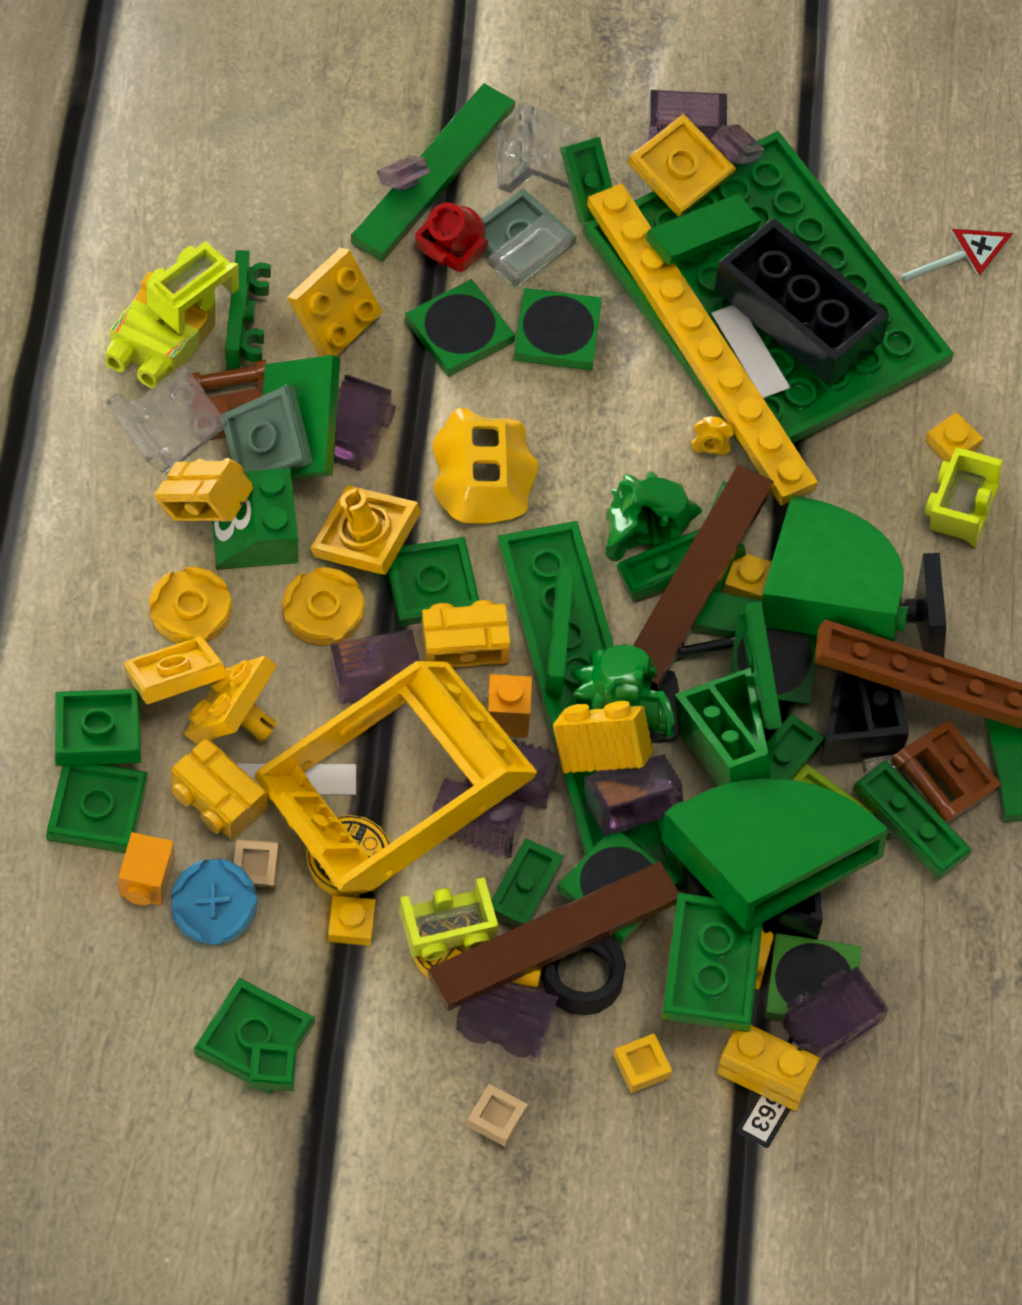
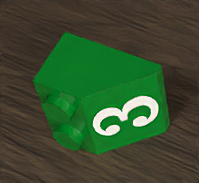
[212,468,299,570]

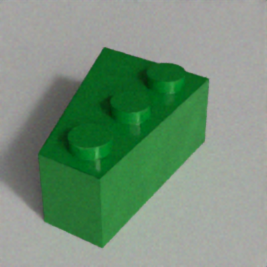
[675,667,770,786]

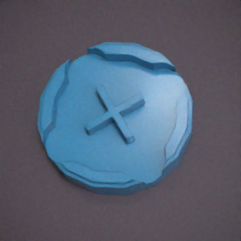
[171,859,258,946]

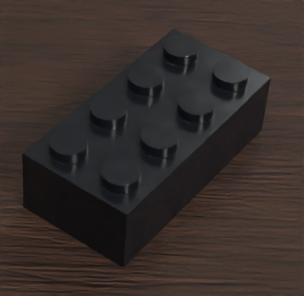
[714,218,890,387]

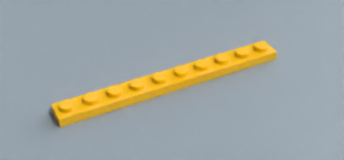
[587,183,818,505]

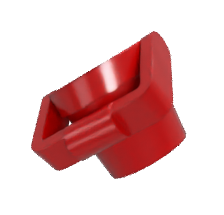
[415,202,489,272]

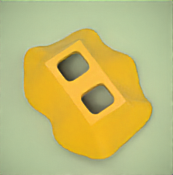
[433,407,539,524]

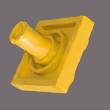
[287,248,383,356]
[310,485,421,575]
[183,655,277,744]

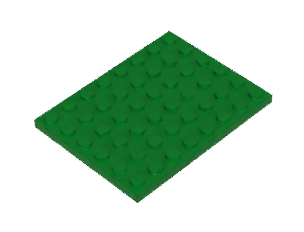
[583,131,954,446]

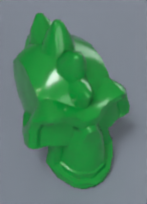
[606,471,702,562]
[571,644,675,739]

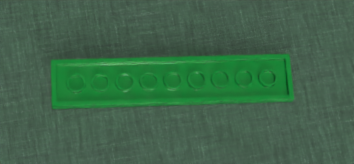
[497,521,683,891]

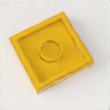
[626,114,736,217]
[123,636,227,705]

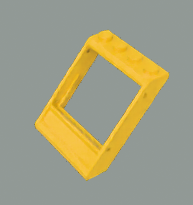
[254,661,537,891]

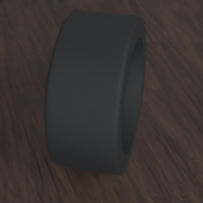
[541,936,626,1015]

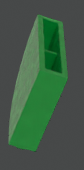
[762,495,908,641]
[662,778,888,932]

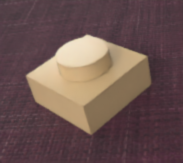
[233,839,281,888]
[467,1084,528,1147]

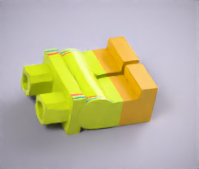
[105,270,216,389]

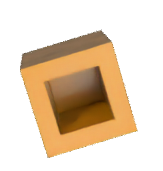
[487,674,532,737]
[118,832,175,906]

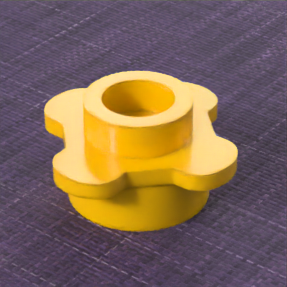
[691,417,734,455]

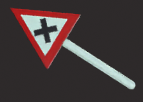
[902,229,1013,281]

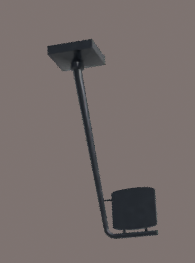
[649,552,946,740]

